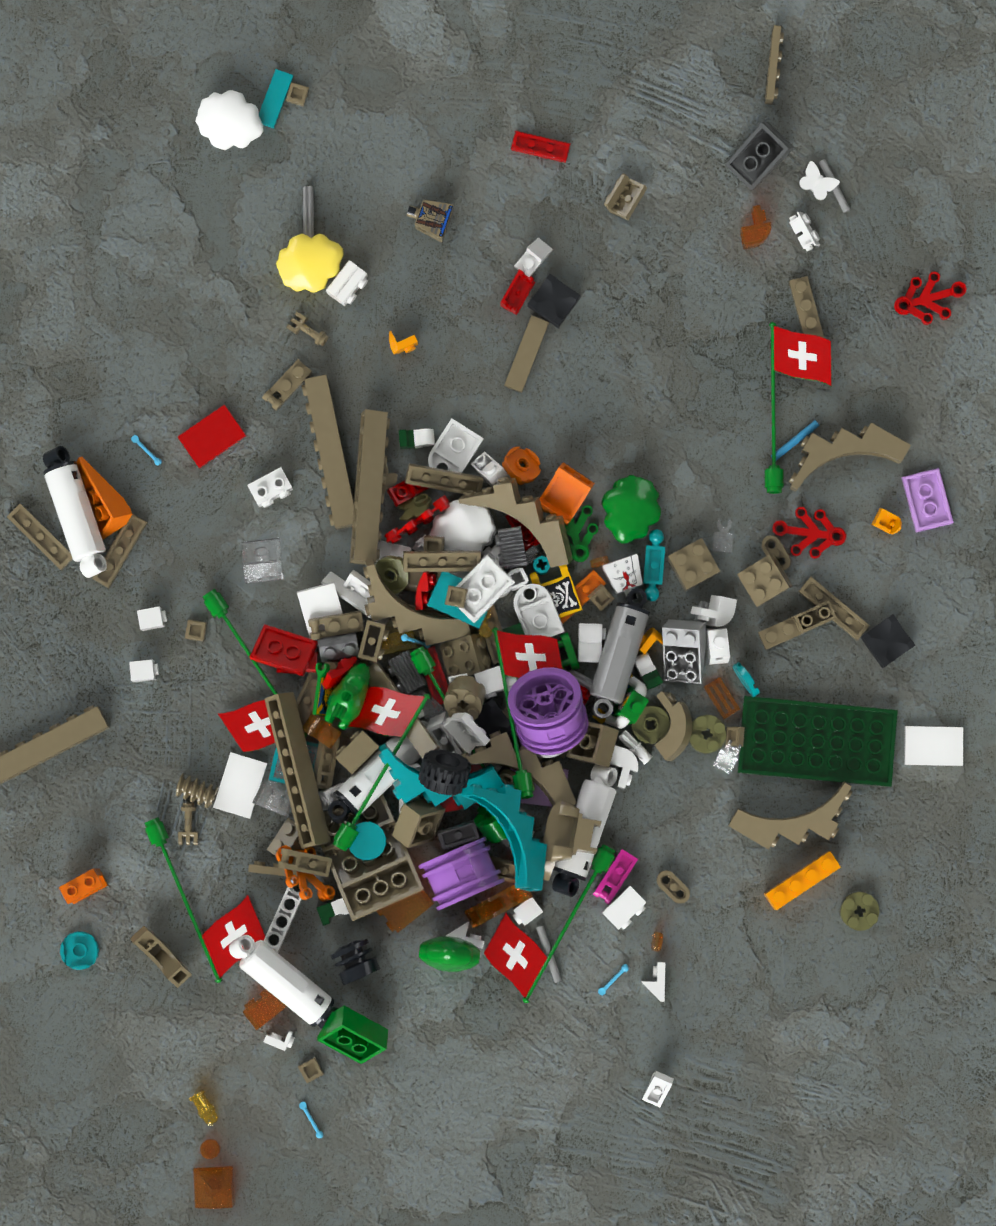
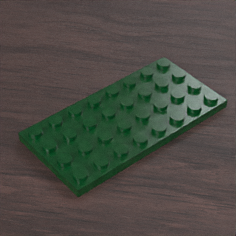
[737,696,898,787]

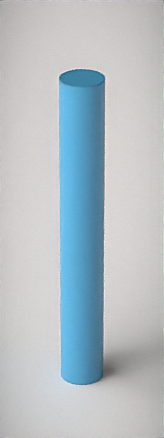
[771,420,819,461]

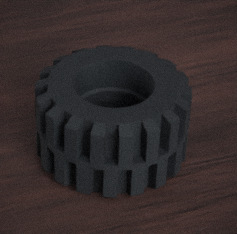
[418,750,471,795]

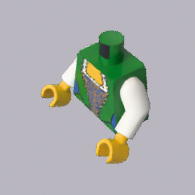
[593,674,649,729]

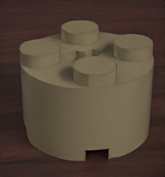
[444,676,486,720]

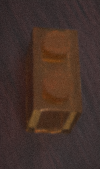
[243,989,287,1030]

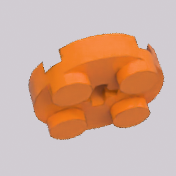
[502,447,541,485]

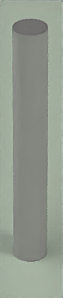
[819,159,850,213]
[536,925,562,983]

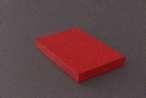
[178,405,246,469]
[250,624,318,677]

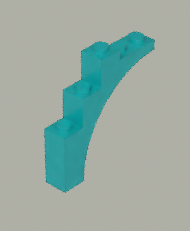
[379,743,504,809]
[461,784,547,891]

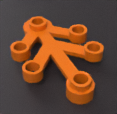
[276,845,335,902]

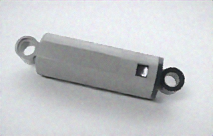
[590,588,650,719]

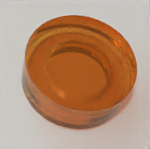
[589,556,610,568]
[651,931,663,952]
[200,1139,220,1159]

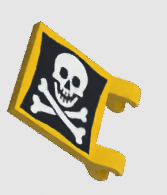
[530,565,583,618]

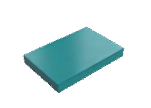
[427,572,489,629]

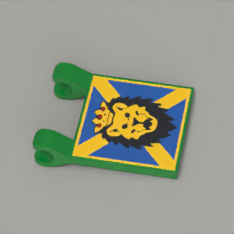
[312,662,337,716]

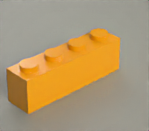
[764,851,841,910]

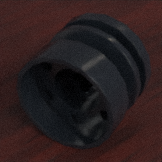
[330,939,381,985]

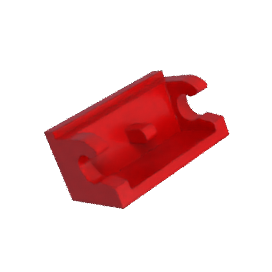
[500,269,535,315]

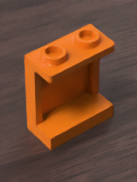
[540,462,595,525]
[59,868,109,904]

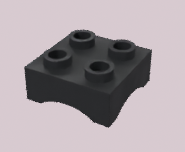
[527,274,581,328]
[860,614,915,668]
[474,698,512,748]

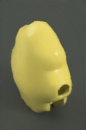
[276,233,344,293]

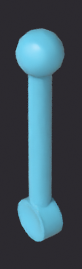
[131,435,162,465]
[401,634,431,648]
[598,964,629,995]
[299,1102,324,1138]

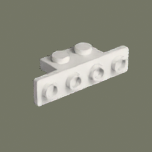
[321,570,391,624]

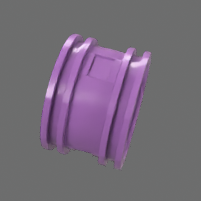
[508,667,589,755]
[418,837,505,911]

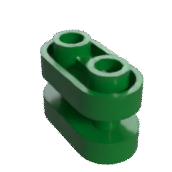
[552,632,580,671]

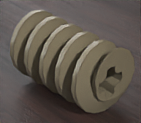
[176,773,219,808]

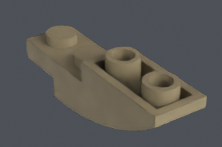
[758,600,837,650]

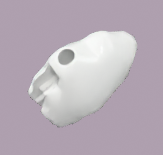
[195,90,263,150]
[429,500,497,553]

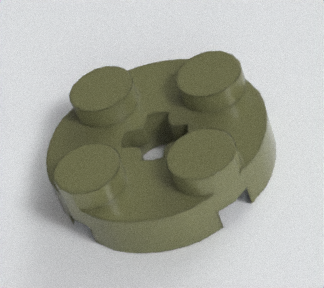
[375,555,410,594]
[631,706,670,744]
[689,715,726,754]
[840,892,879,931]

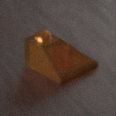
[193,1166,234,1209]

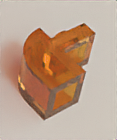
[740,205,771,250]
[302,712,342,748]

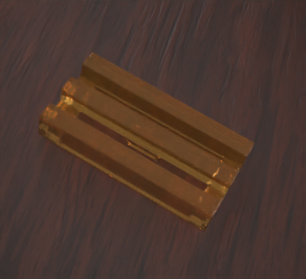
[703,677,740,719]

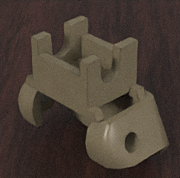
[544,800,602,863]

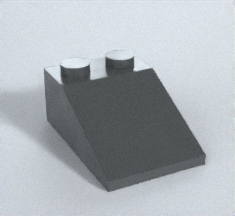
[725,122,795,191]

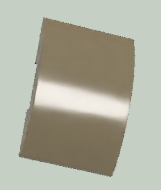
[321,794,424,921]

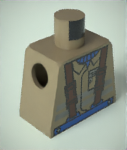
[407,200,454,242]

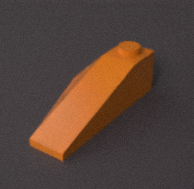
[76,457,133,539]

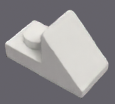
[514,238,553,277]
[446,921,484,949]
[641,962,665,1002]
[642,1071,674,1107]

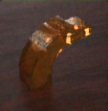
[464,884,533,928]

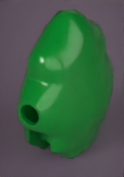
[601,475,661,544]
[324,663,371,730]
[419,936,480,972]

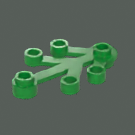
[565,505,598,562]

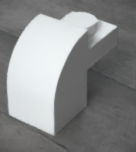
[691,595,737,627]
[610,745,638,789]

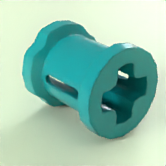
[533,556,550,575]

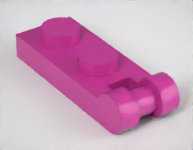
[593,849,638,905]

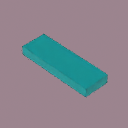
[259,69,294,129]

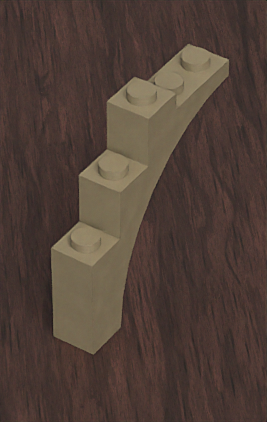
[789,423,911,492]
[458,476,573,567]
[363,559,471,646]
[461,730,577,807]
[728,781,853,850]

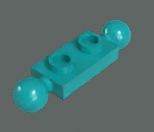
[643,529,665,601]

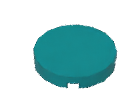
[732,662,760,697]
[349,822,386,860]
[60,931,99,970]

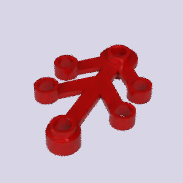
[894,271,967,325]
[385,495,450,544]
[772,507,846,559]

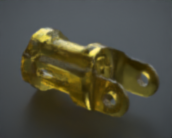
[189,1089,218,1125]

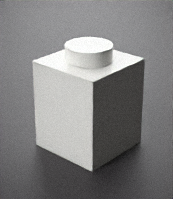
[137,606,167,631]
[129,660,159,682]
[512,896,543,926]

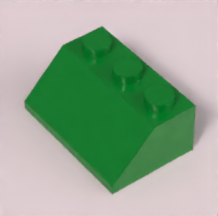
[317,1005,388,1064]

